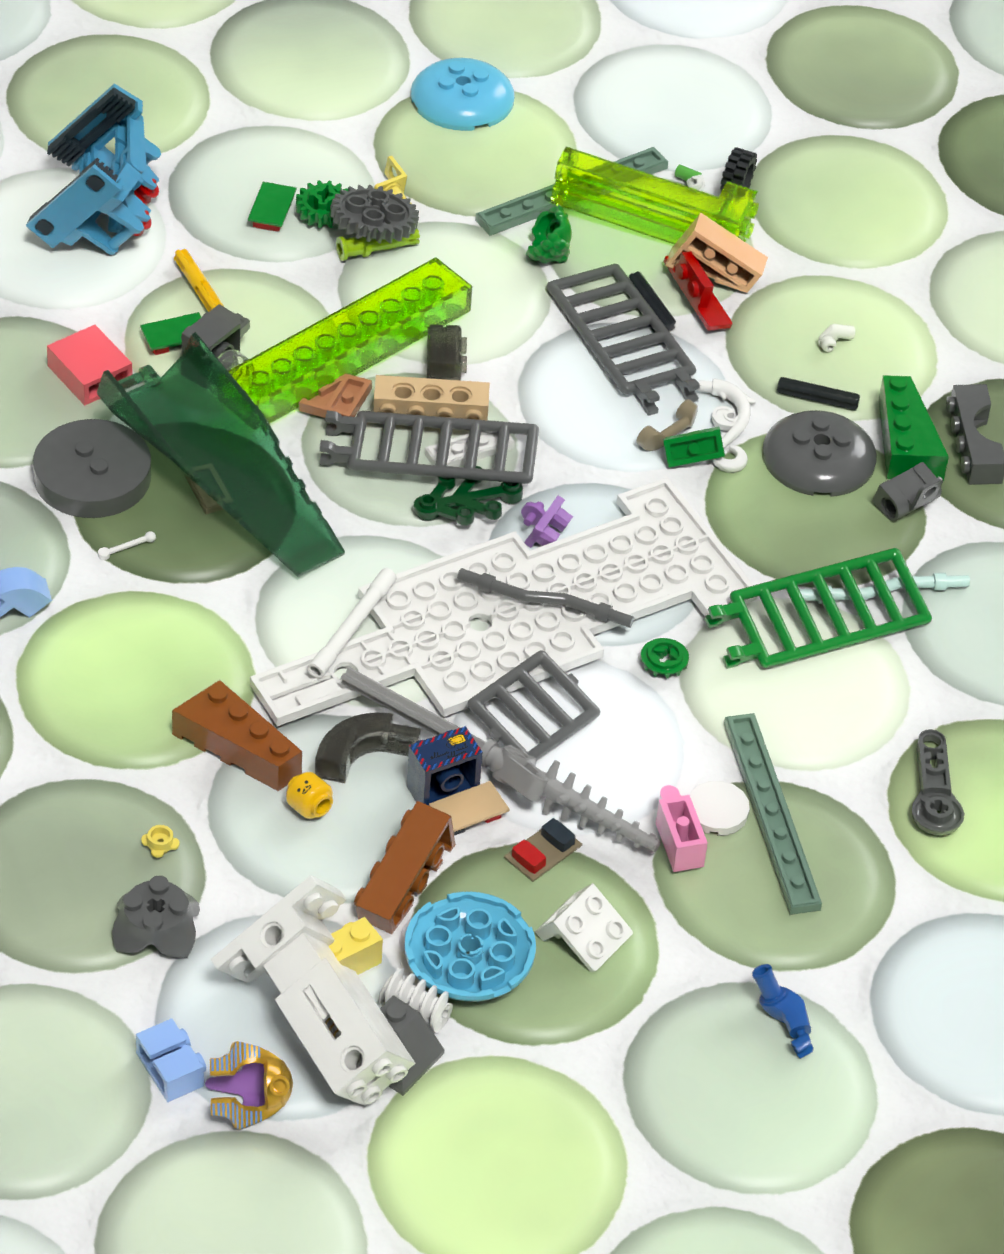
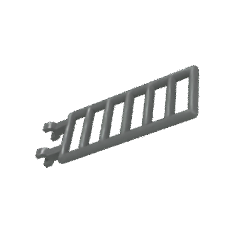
[546,264,700,416]
[319,410,539,484]

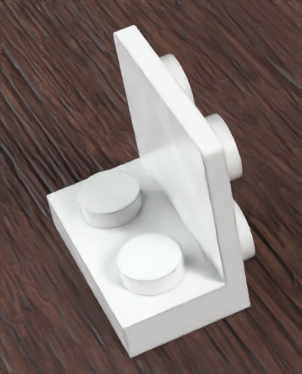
[535,883,633,972]

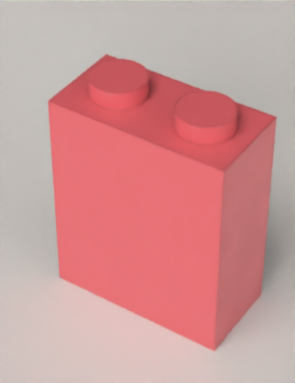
[47,325,133,406]

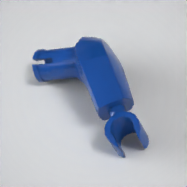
[752,964,814,1059]

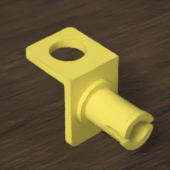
[374,156,412,204]

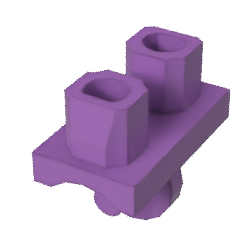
[521,495,573,548]

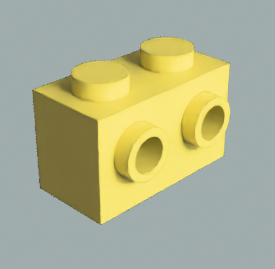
[329,917,383,975]

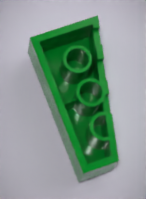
[878,375,949,481]

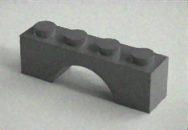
[946,384,1004,485]

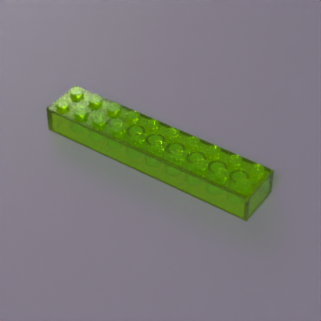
[220,257,473,431]

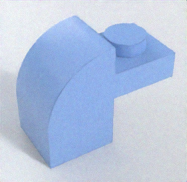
[0,567,52,618]

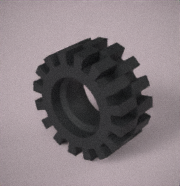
[720,147,757,199]

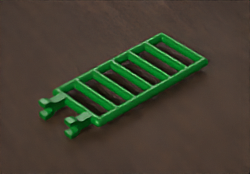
[704,548,932,669]

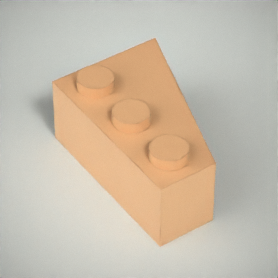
[665,213,768,293]

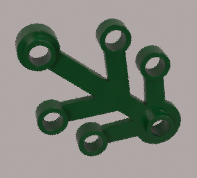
[414,466,523,525]

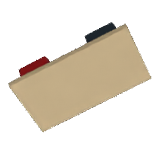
[429,781,510,836]

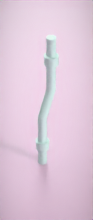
[799,573,970,604]

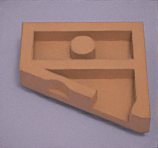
[299,373,372,418]

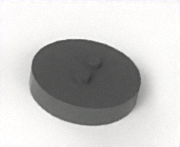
[33,419,151,518]

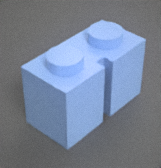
[136,1018,206,1103]

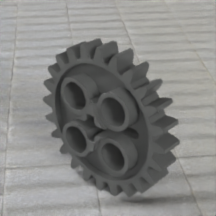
[330,185,419,243]

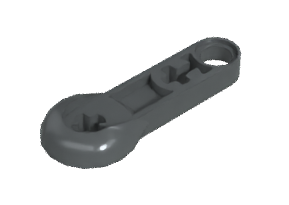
[912,729,965,836]

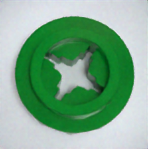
[640,638,689,679]

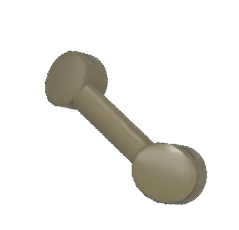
[636,399,698,451]

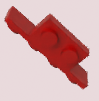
[663,251,732,330]

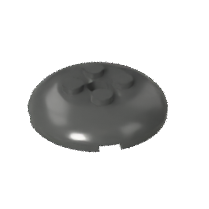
[763,410,877,497]

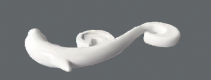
[698,379,756,473]

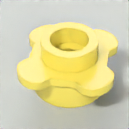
[141,825,180,858]

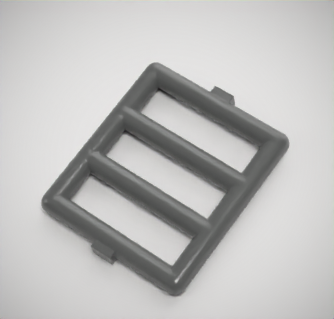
[467,650,601,760]

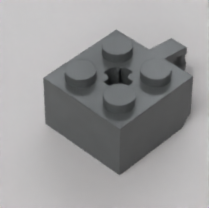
[181,304,250,390]

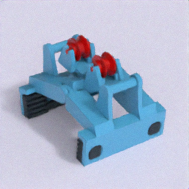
[26,84,161,255]

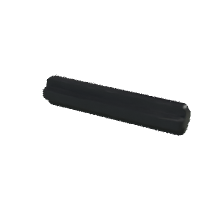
[629,271,676,331]
[777,377,860,410]

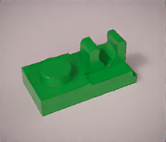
[663,426,725,468]

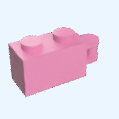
[656,785,708,872]

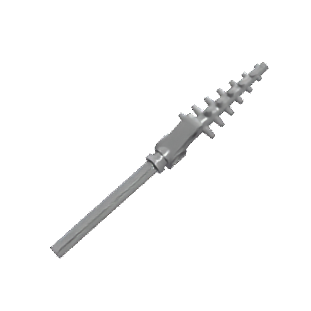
[341,667,661,852]

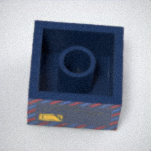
[406,726,483,805]

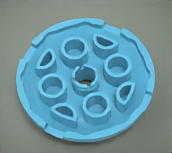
[411,58,515,131]
[404,892,536,1002]

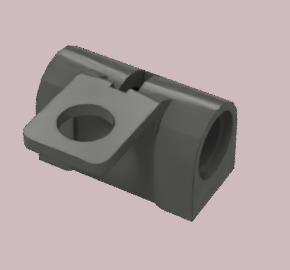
[872,462,943,521]

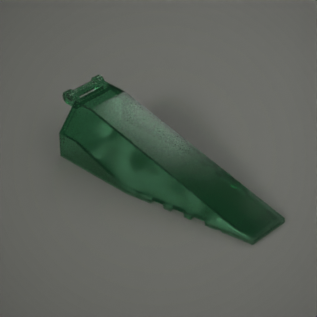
[97,332,345,577]

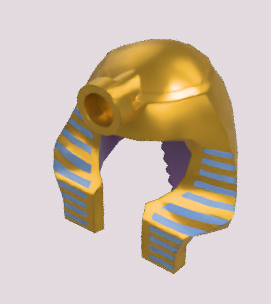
[205,1041,293,1130]

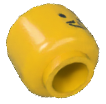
[286,772,333,819]

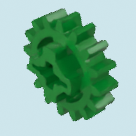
[296,180,348,228]

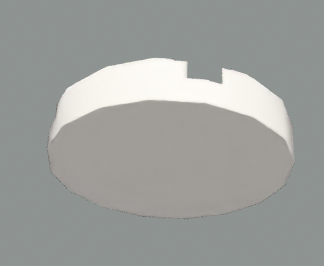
[690,781,750,835]

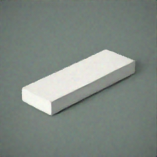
[425,431,515,467]

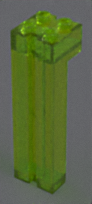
[550,146,759,244]

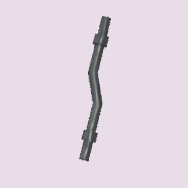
[457,568,634,628]

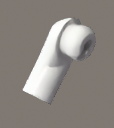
[818,324,855,352]

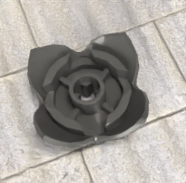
[112,876,200,958]

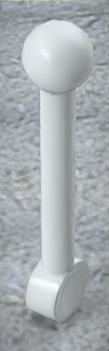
[98,531,156,560]

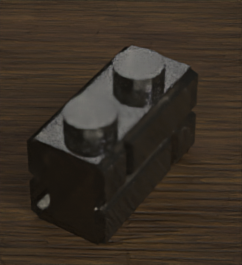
[427,324,467,380]

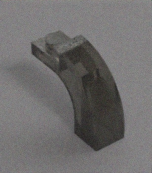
[315,712,421,783]

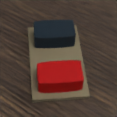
[504,818,582,882]

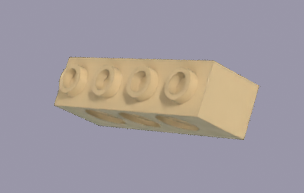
[373,375,490,420]

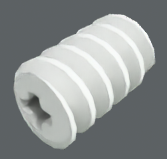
[378,968,453,1033]

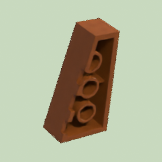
[172,680,302,791]
[354,801,456,934]

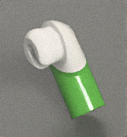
[675,164,705,193]

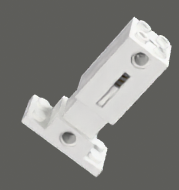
[211,875,416,1106]

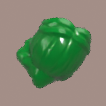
[526,205,572,263]

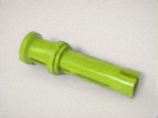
[336,229,420,261]

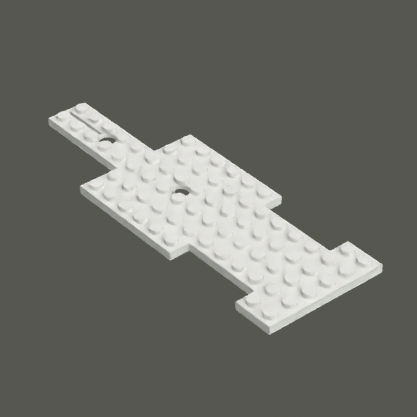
[250,477,758,727]

